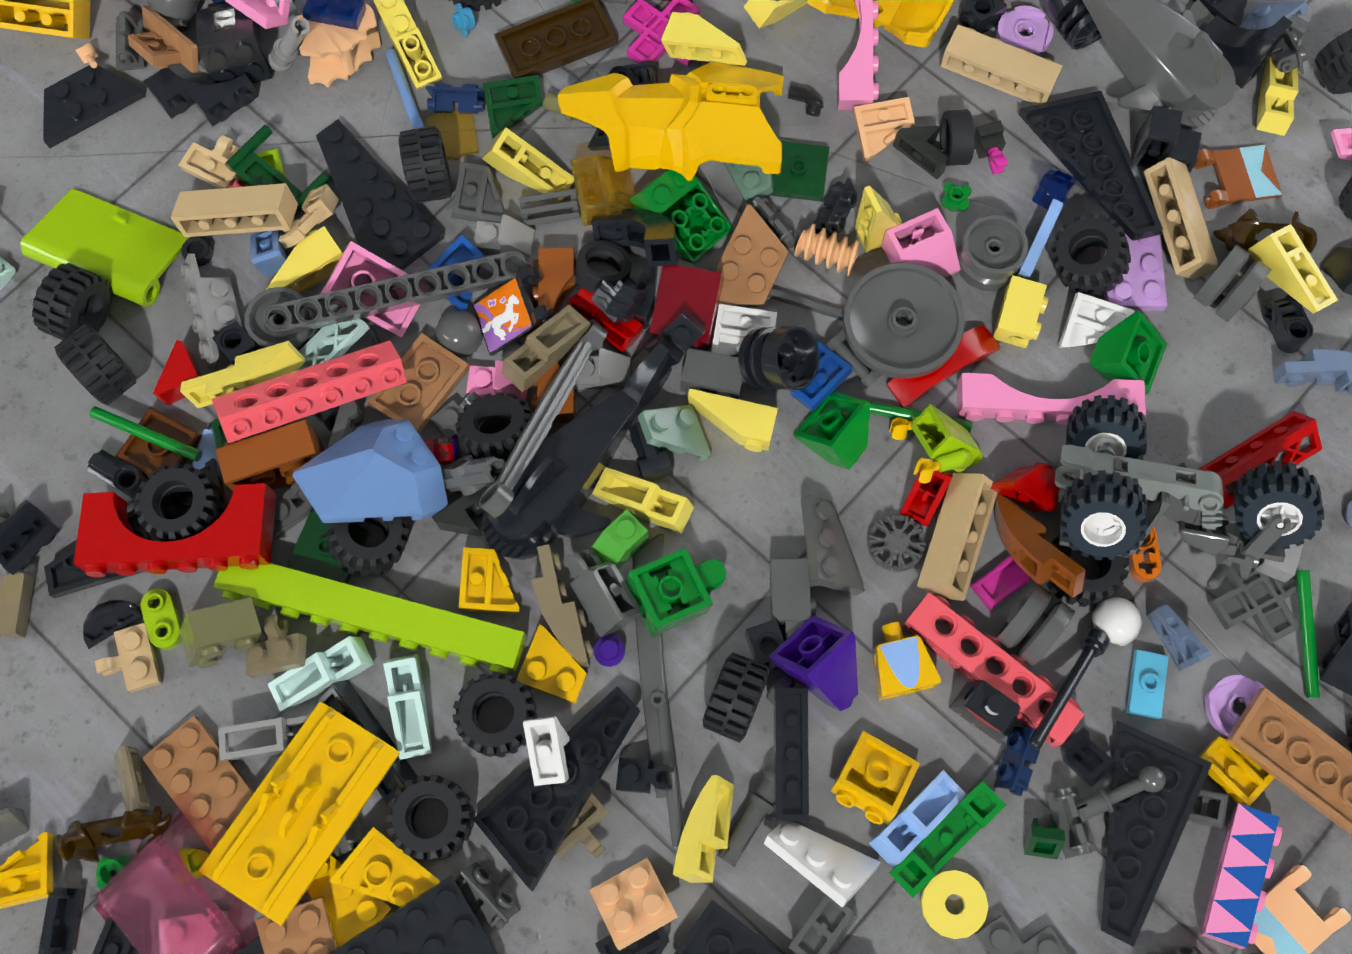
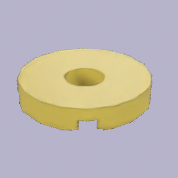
[920,870,988,939]

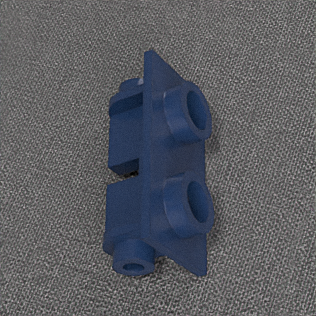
[426,83,485,114]
[993,727,1041,797]

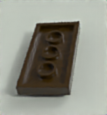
[494,0,617,78]

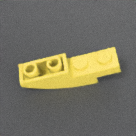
[372,0,442,90]
[180,341,305,408]

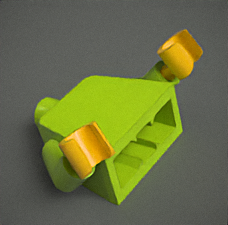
[889,404,983,483]

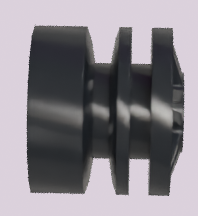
[1045,0,1102,50]
[738,326,819,391]

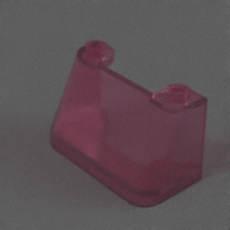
[93,835,246,954]

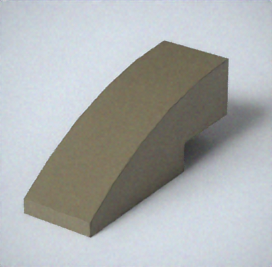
[502,305,590,392]

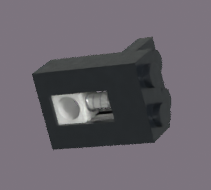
[196,3,272,84]

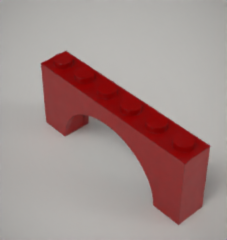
[74,483,276,577]

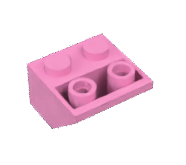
[881,208,961,278]

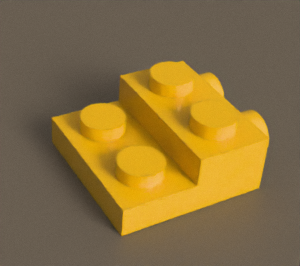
[830,731,920,825]

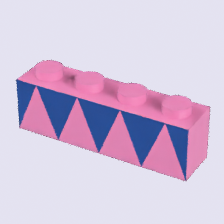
[1200,803,1283,950]

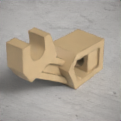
[278,184,339,249]

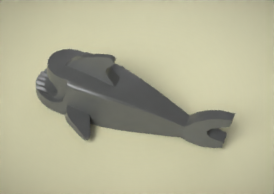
[1083,0,1236,129]

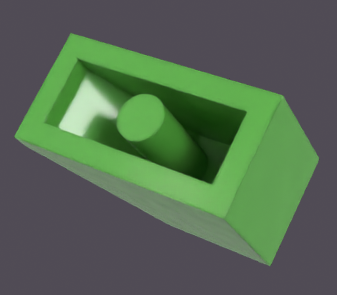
[591,509,649,569]

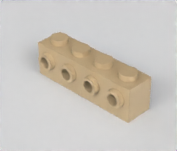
[940,25,1063,105]
[1144,157,1219,280]
[170,183,298,237]
[917,473,998,601]

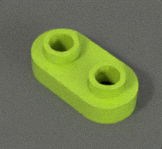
[140,588,182,650]

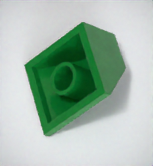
[1089,312,1167,394]
[793,392,871,470]

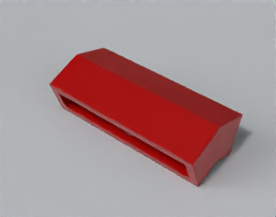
[567,287,643,352]

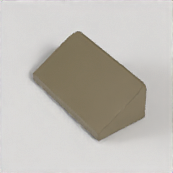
[0,573,35,638]
[114,745,151,812]

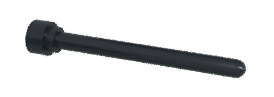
[1029,628,1110,750]

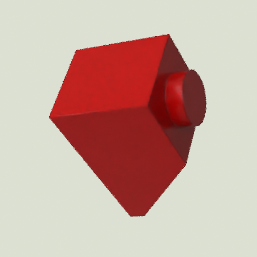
[991,462,1060,512]

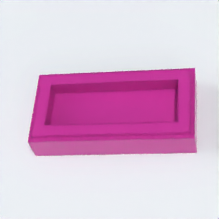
[970,556,1032,611]

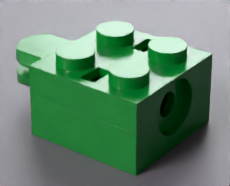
[625,548,726,638]

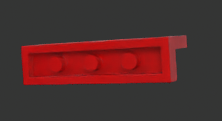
[1197,411,1322,509]

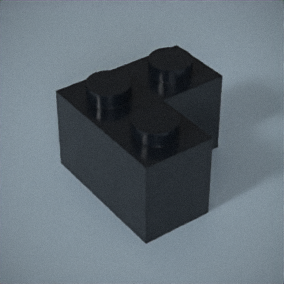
[1132,105,1202,173]
[1318,602,1352,696]

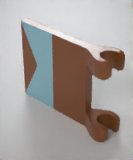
[1194,145,1282,209]

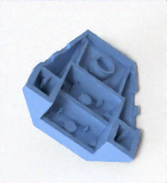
[293,418,448,523]

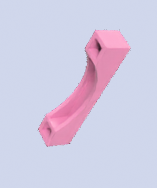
[838,0,879,110]
[957,373,1146,425]

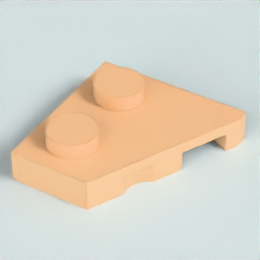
[853,97,915,162]

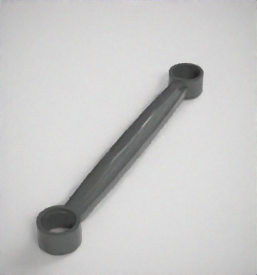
[478,319,608,518]

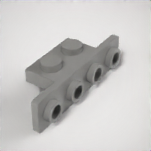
[180,253,242,369]

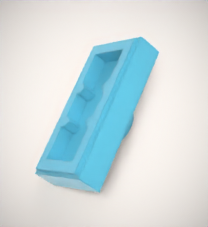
[1126,649,1169,720]

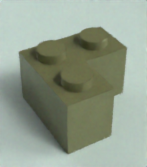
[179,597,262,668]

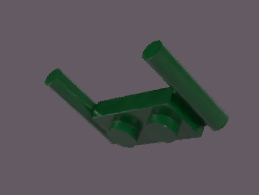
[224,125,330,217]

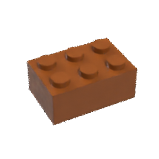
[215,419,324,491]

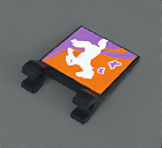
[472,264,556,356]

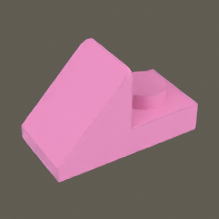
[466,360,528,402]

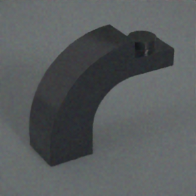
[591,209,678,267]

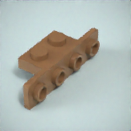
[128,5,201,73]

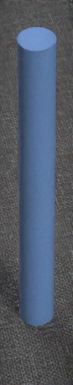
[385,49,424,129]

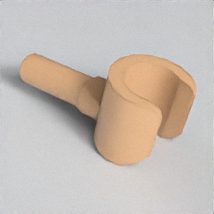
[75,42,98,68]

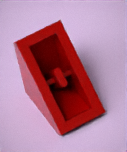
[153,340,202,405]
[900,470,953,527]

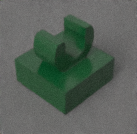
[1024,818,1065,859]

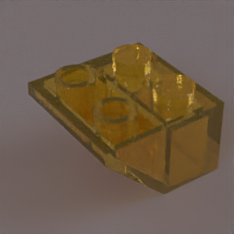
[570,154,636,227]

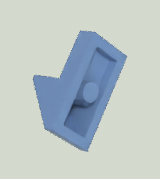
[250,230,288,277]

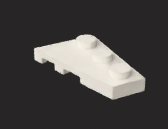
[764,821,881,908]

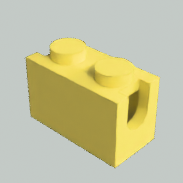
[993,275,1049,348]

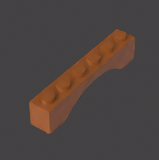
[532,247,576,423]

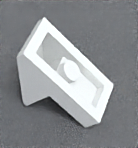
[523,716,570,786]

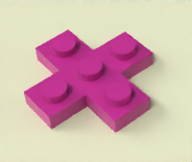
[623,0,700,67]

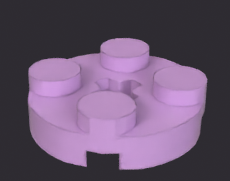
[996,5,1054,56]
[1204,675,1265,738]

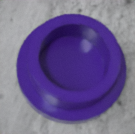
[594,635,625,667]

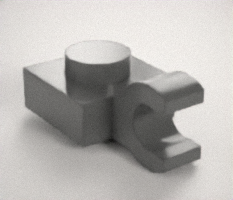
[430,391,480,439]

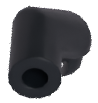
[788,85,824,117]

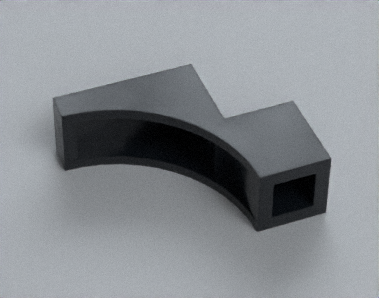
[143,67,258,127]

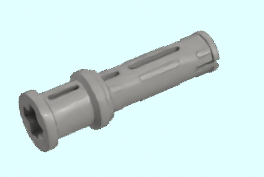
[267,16,310,72]

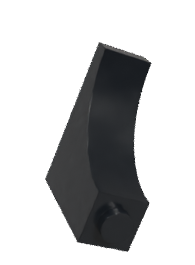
[1198,16,1293,89]

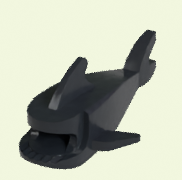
[482,343,672,560]

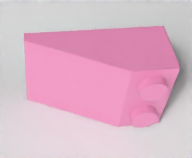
[320,241,430,338]

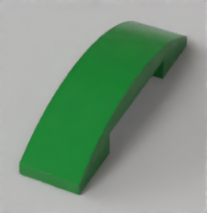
[889,781,1006,898]

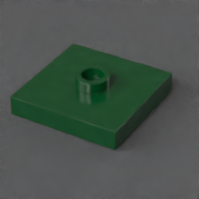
[769,141,830,202]
[286,510,369,584]

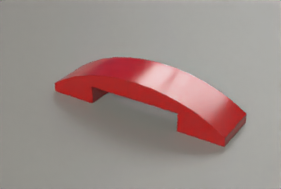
[886,324,1001,408]

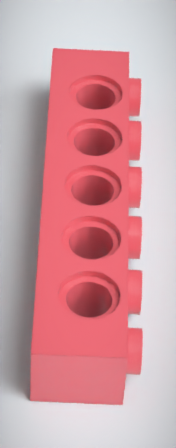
[211,340,407,443]
[902,592,1085,748]

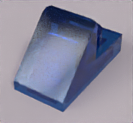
[1032,166,1077,210]

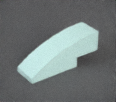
[268,636,374,712]
[383,654,432,760]

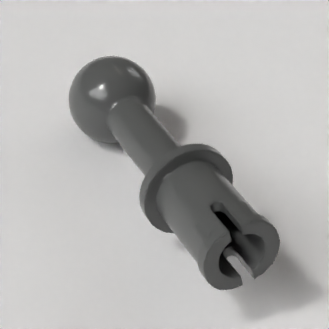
[1075,766,1166,823]

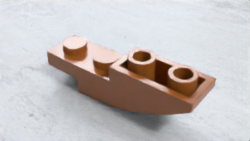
[994,495,1086,598]

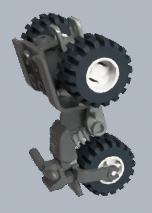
[1055,395,1324,589]

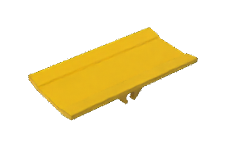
[198,701,400,926]

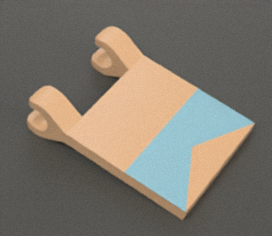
[1253,865,1351,954]

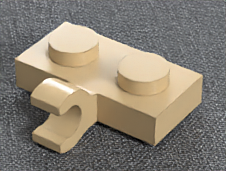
[178,135,238,189]
[94,622,162,693]

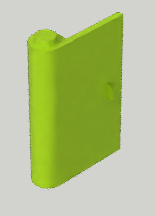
[20,188,191,308]

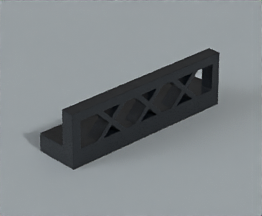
[774,687,809,822]

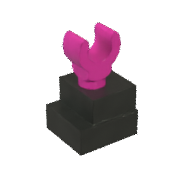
[974,120,1008,175]

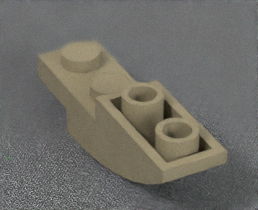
[531,544,594,669]

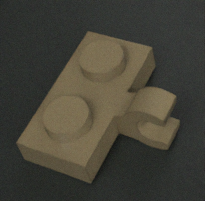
[246,615,307,678]
[556,793,609,859]

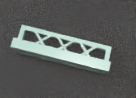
[296,307,370,371]

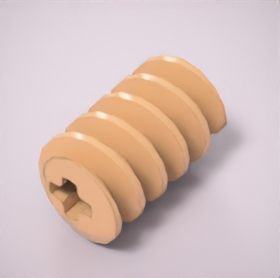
[794,224,859,277]

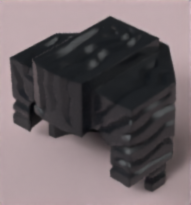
[591,278,649,323]

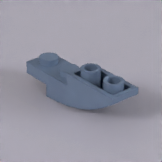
[1273,349,1352,395]

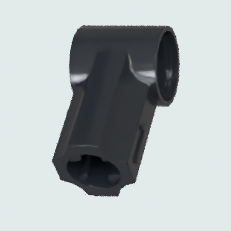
[629,422,673,482]
[87,450,150,500]

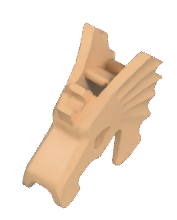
[296,0,382,88]

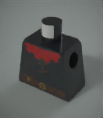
[949,680,1021,744]

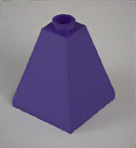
[769,615,858,711]

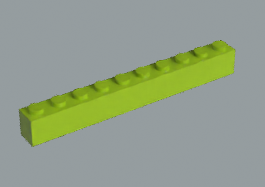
[213,564,527,676]

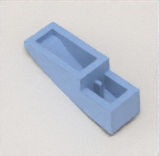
[869,770,966,868]

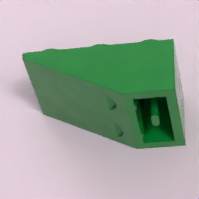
[629,169,733,263]

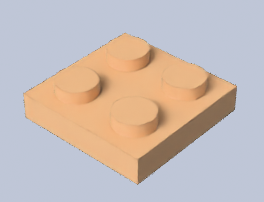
[589,858,678,951]

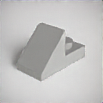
[473,214,535,258]
[574,348,631,388]

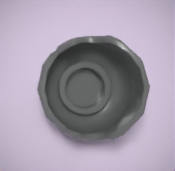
[436,310,483,358]

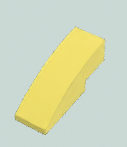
[1256,55,1299,136]
[592,467,694,534]
[673,775,734,883]

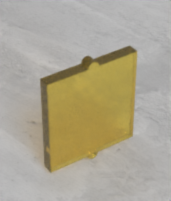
[426,111,479,160]

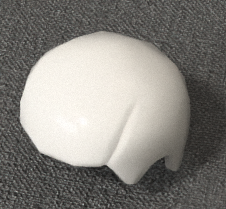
[1092,597,1142,646]

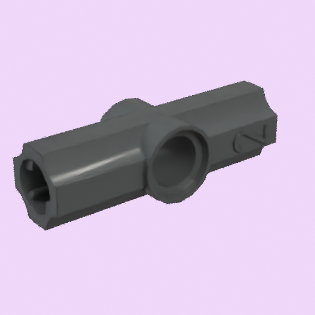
[441,455,505,496]

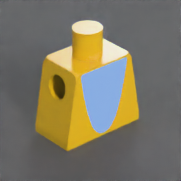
[873,622,941,701]

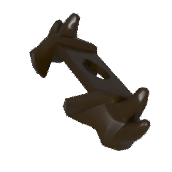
[1213,209,1318,258]
[56,806,172,863]

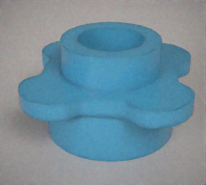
[452,3,475,37]

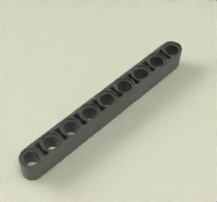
[263,251,527,337]

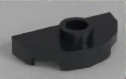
[83,600,143,649]

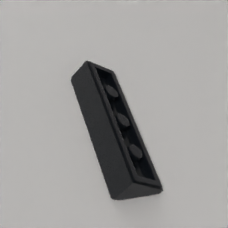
[315,680,418,804]

